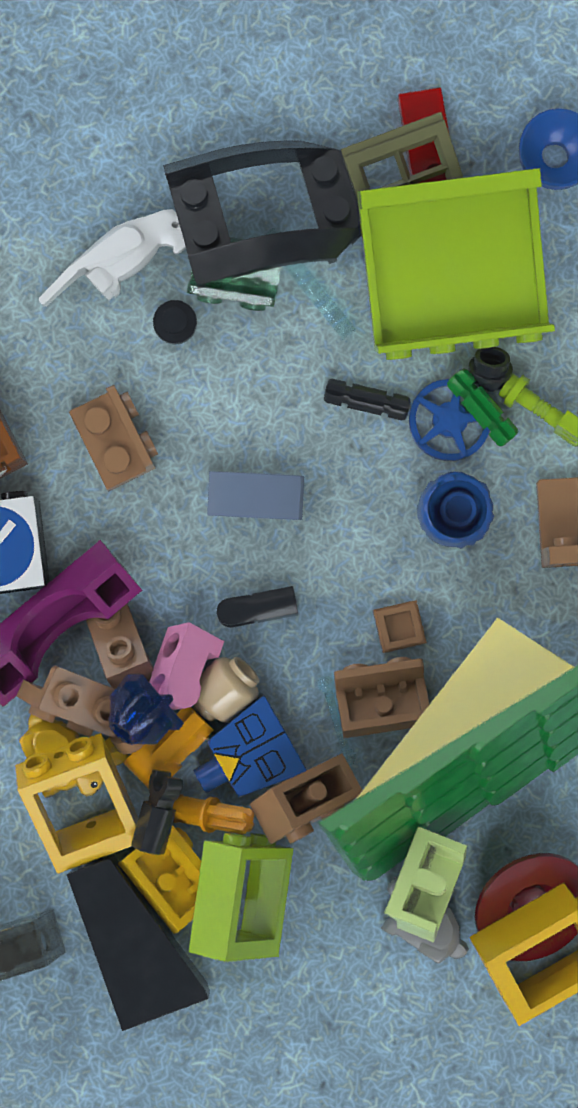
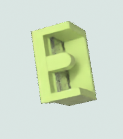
[384,827,467,943]

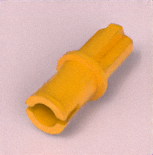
[173,794,254,835]

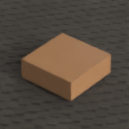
[373,600,427,653]

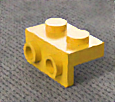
[118,825,201,934]

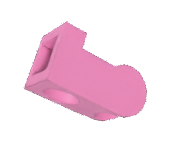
[148,622,225,711]

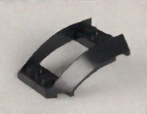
[163,140,362,289]

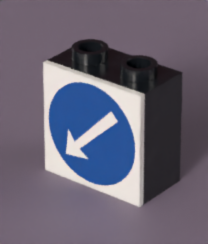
[0,491,50,594]

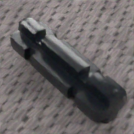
[324,379,410,421]

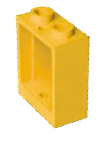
[15,733,138,874]
[469,883,578,1026]

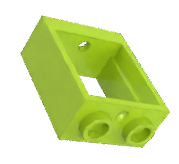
[188,833,294,962]

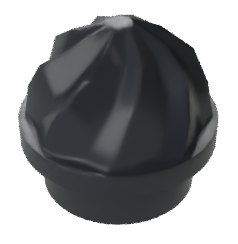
[468,347,513,392]

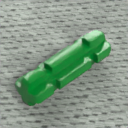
[447,368,518,447]

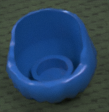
[417,472,494,549]

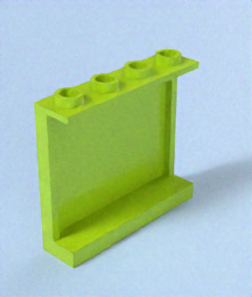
[357,168,555,360]

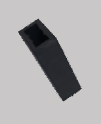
[66,854,210,1031]

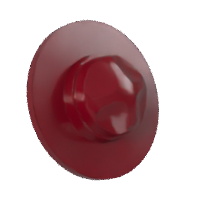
[475,853,578,961]

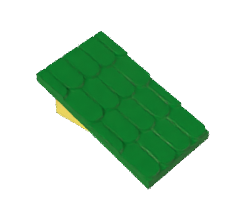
[318,618,578,881]

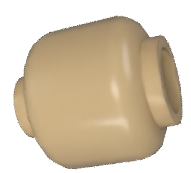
[194,657,259,723]

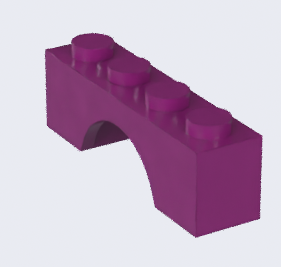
[0,540,142,707]

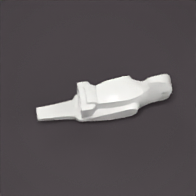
[39,209,186,307]

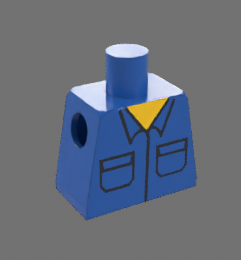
[193,696,307,797]

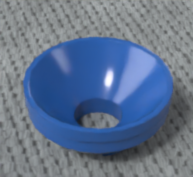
[518,108,578,190]

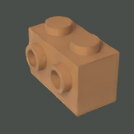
[249,753,363,844]

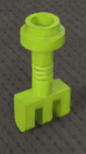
[498,373,578,447]

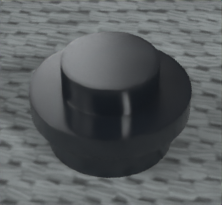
[153,300,197,345]

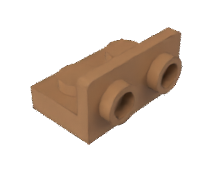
[69,385,158,492]

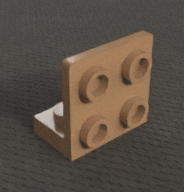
[536,477,578,568]

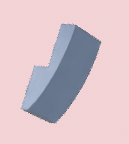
[207,471,304,520]

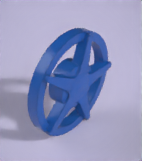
[409,379,490,461]

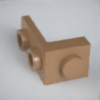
[86,603,154,701]

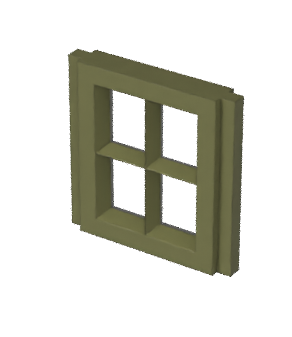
[340,112,464,201]

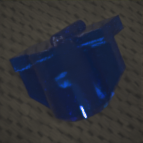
[108,674,184,745]

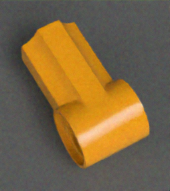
[123,707,214,789]

